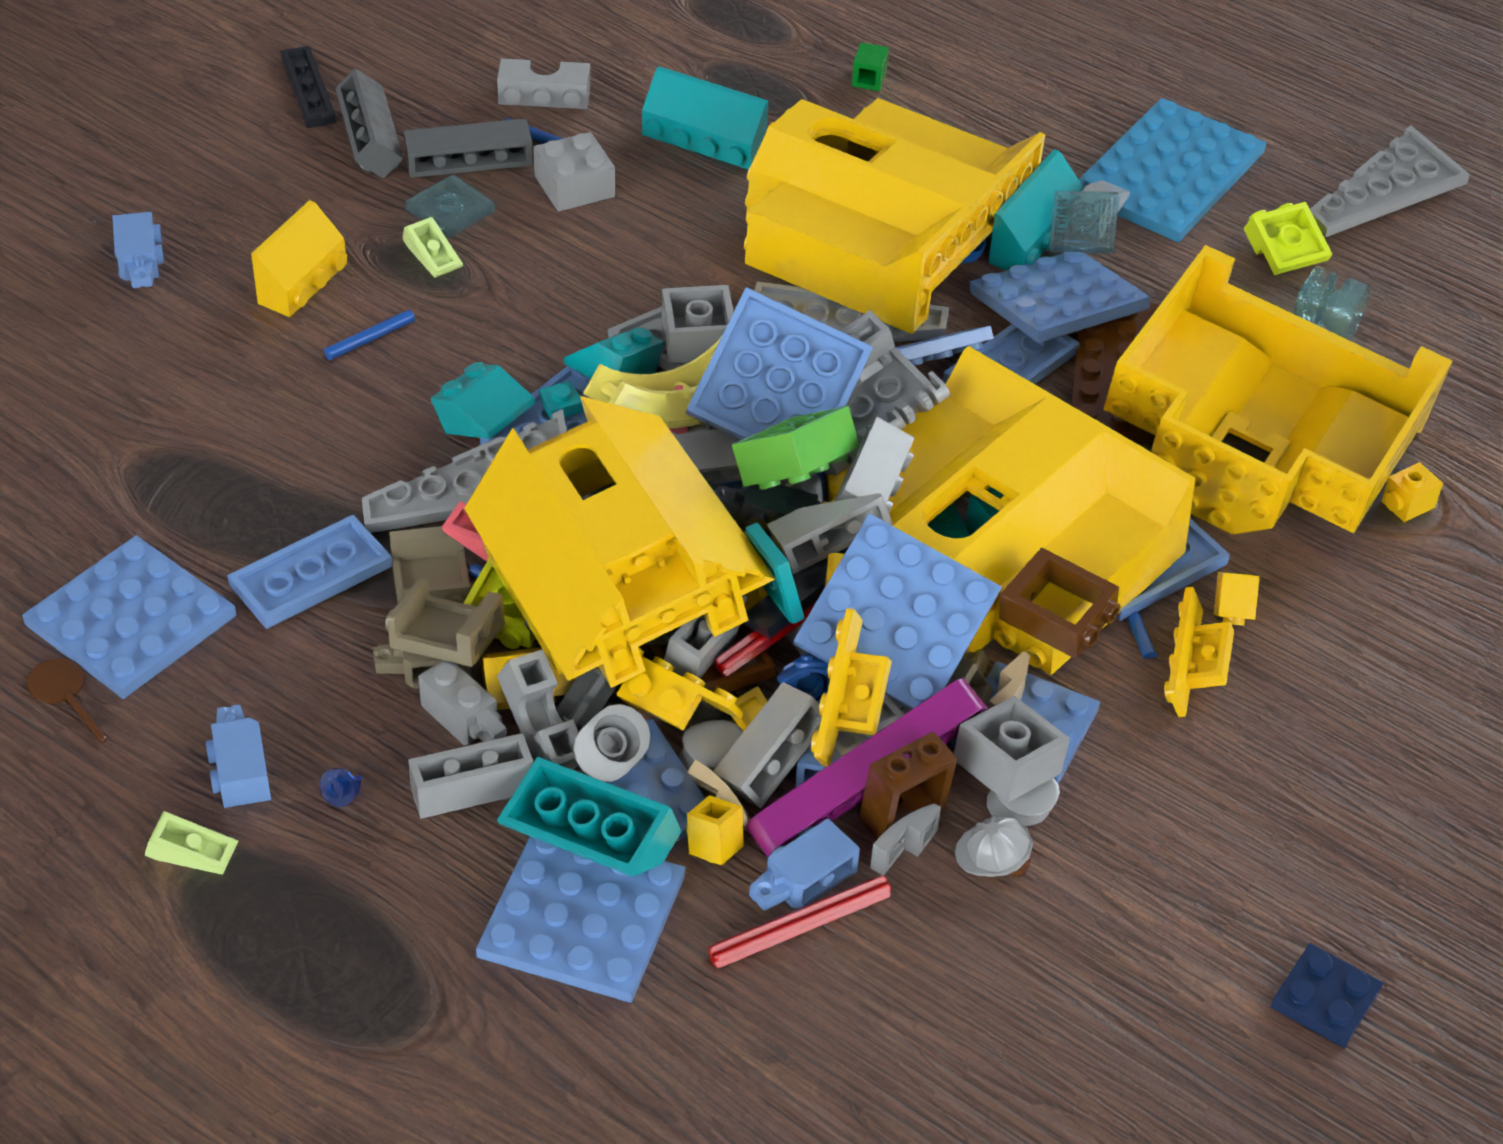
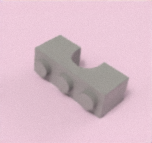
[497,59,590,109]
[497,649,579,769]

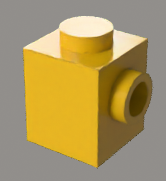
[1381,462,1443,522]
[1214,572,1260,626]
[686,795,744,865]

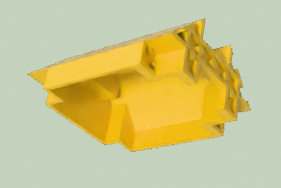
[464,396,776,688]

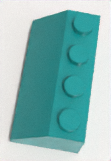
[642,66,768,169]
[988,149,1083,270]
[497,757,682,877]

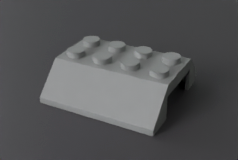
[824,310,950,476]

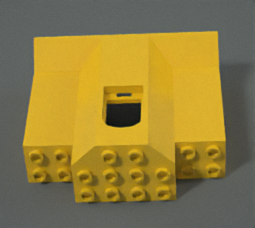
[744,98,1045,334]
[1103,245,1452,535]
[829,346,1195,676]

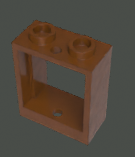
[999,547,1120,659]
[859,731,957,840]

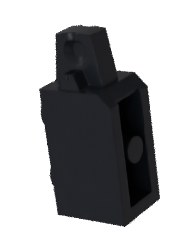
[715,484,818,537]

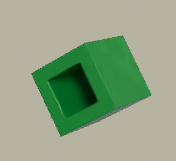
[851,42,889,91]

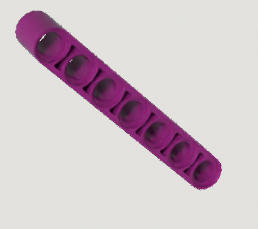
[746,678,988,858]

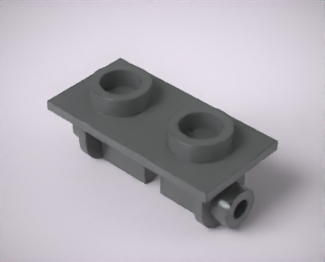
[556,667,617,732]

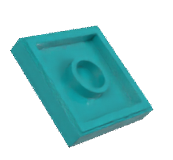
[745,523,805,624]

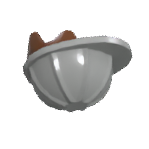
[955,815,1033,879]

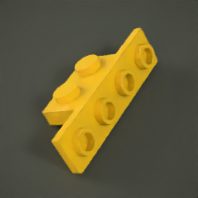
[1164,586,1234,717]
[811,608,892,767]
[616,648,744,731]

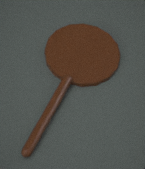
[27,658,107,743]

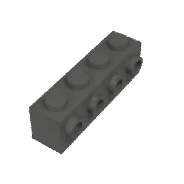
[335,68,403,179]
[404,118,533,178]

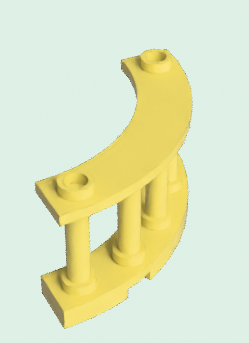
[583,336,722,428]

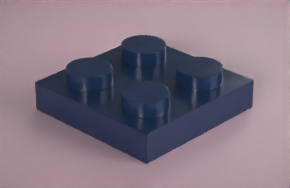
[1271,943,1384,1048]

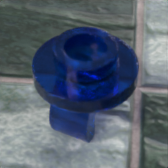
[320,768,362,807]

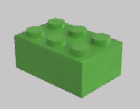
[732,405,860,489]

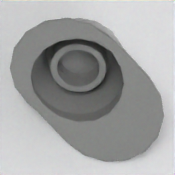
[573,704,651,782]

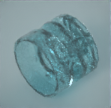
[1294,266,1371,341]

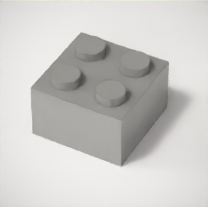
[534,132,615,212]
[662,285,734,363]
[954,696,1070,803]

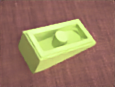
[402,217,463,278]
[145,811,238,875]

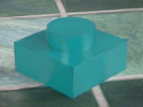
[539,381,583,419]

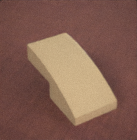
[988,651,1030,709]
[687,759,751,834]

